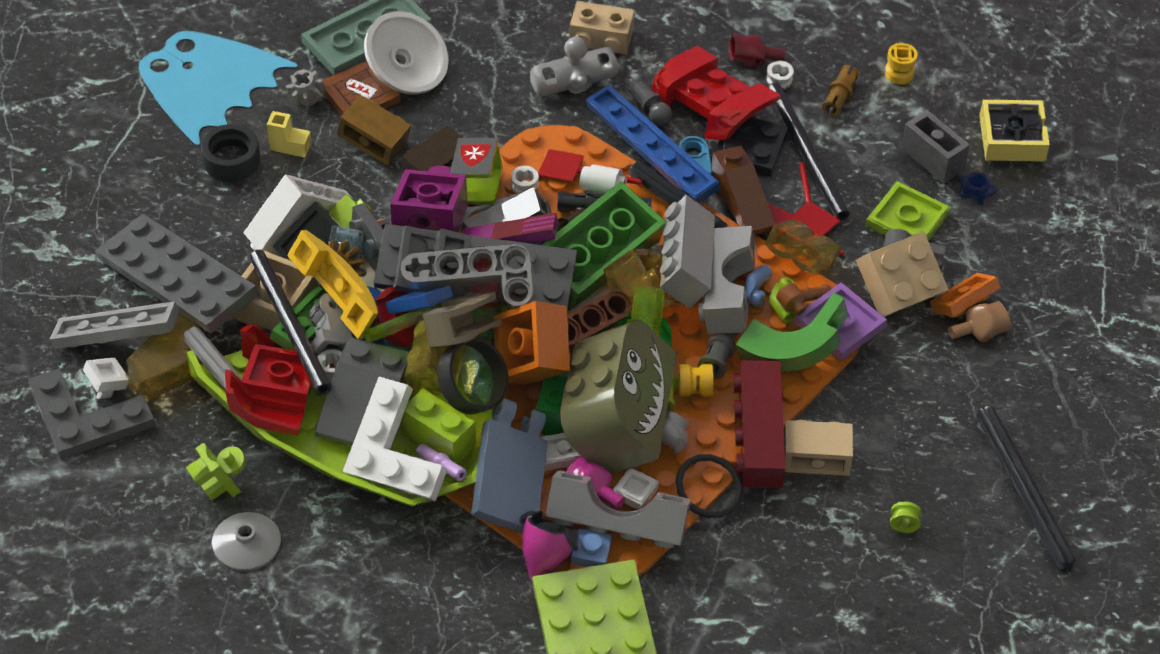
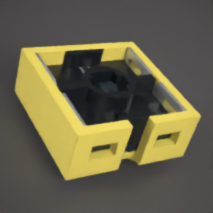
[980,100,1049,161]

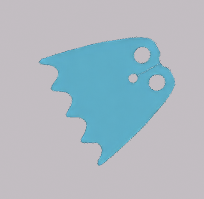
[139,31,298,145]

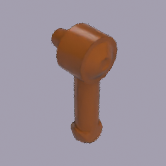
[776,283,832,314]

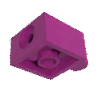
[390,166,468,233]

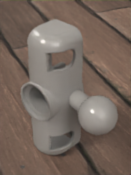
[530,37,619,96]

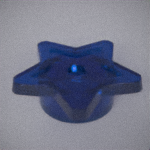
[959,172,998,204]

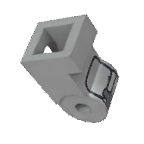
[309,293,352,355]

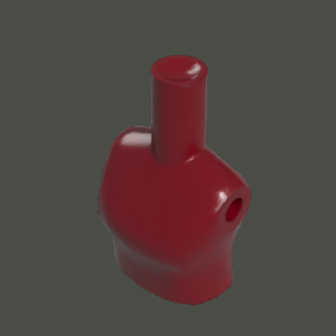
[728,33,785,67]

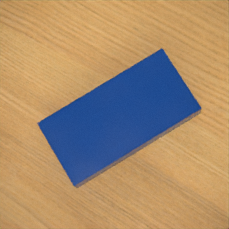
[385,285,453,315]

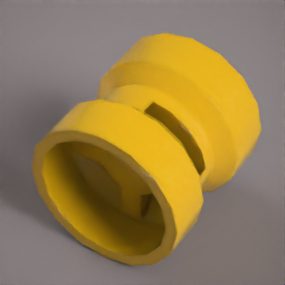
[885,43,918,85]
[678,364,713,397]

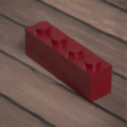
[733,360,786,488]

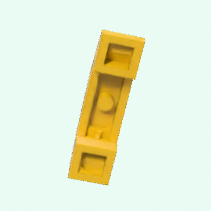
[287,230,378,339]

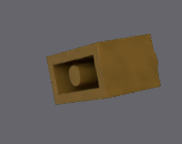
[337,94,411,166]

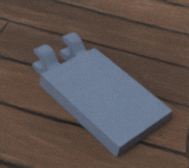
[471,399,547,534]

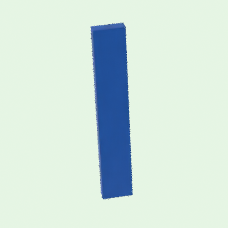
[586,84,720,203]

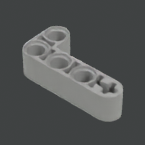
[401,244,535,310]

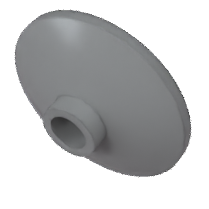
[212,512,281,571]

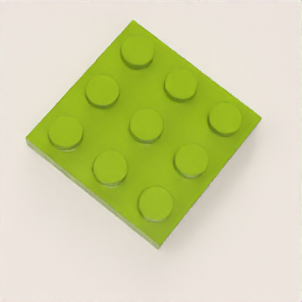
[532,560,657,654]

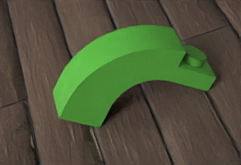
[736,292,848,372]

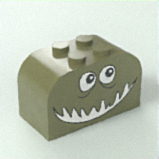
[560,321,677,474]

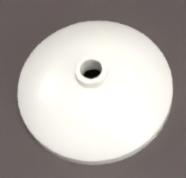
[364,11,448,95]

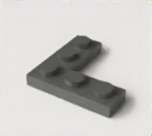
[28,368,156,459]

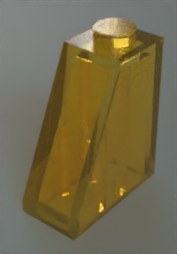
[125,313,203,401]

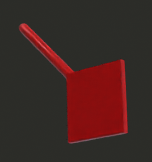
[785,162,840,243]

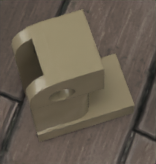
[423,292,502,347]

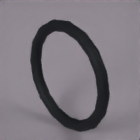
[676,454,743,518]

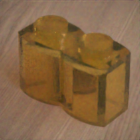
[765,220,841,274]

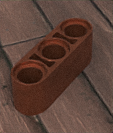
[567,290,632,351]

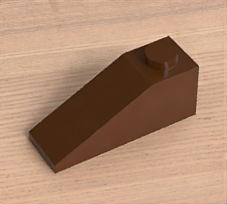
[712,146,776,235]

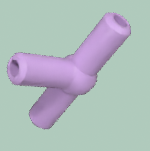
[416,444,466,481]

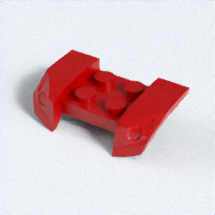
[652,46,781,140]
[225,324,319,436]

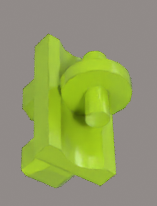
[186,443,246,500]

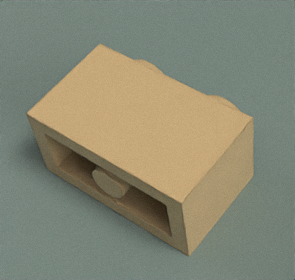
[784,420,853,476]

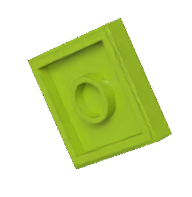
[866,181,951,241]

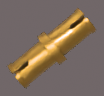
[822,65,859,117]

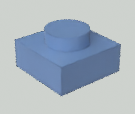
[571,528,612,567]

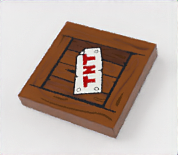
[321,60,401,116]

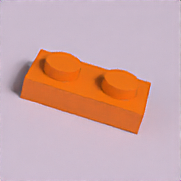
[930,272,1000,318]

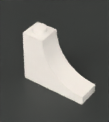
[243,174,351,257]

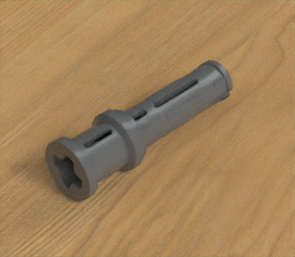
[698,295,751,379]

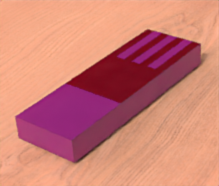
[463,213,559,244]

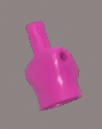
[566,456,625,509]

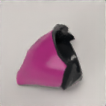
[519,510,579,581]

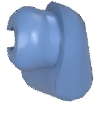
[745,265,772,307]

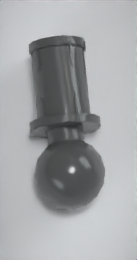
[628,78,672,126]

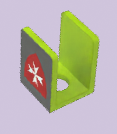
[450,138,503,205]

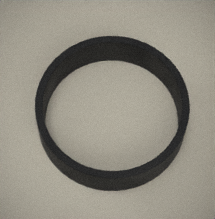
[437,338,509,415]

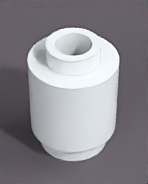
[579,164,627,195]

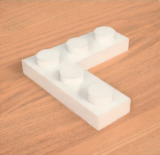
[342,377,447,501]

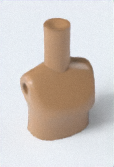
[948,301,1011,342]

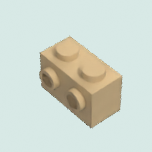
[570,1,634,55]

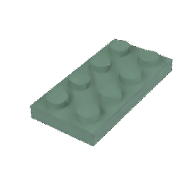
[301,0,432,75]

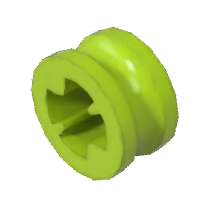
[890,502,921,533]

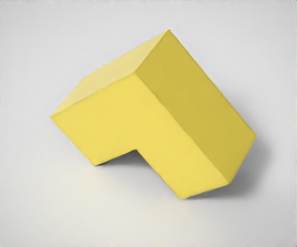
[267,111,312,158]

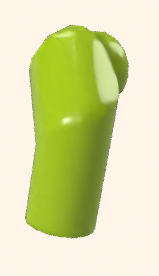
[769,277,797,324]

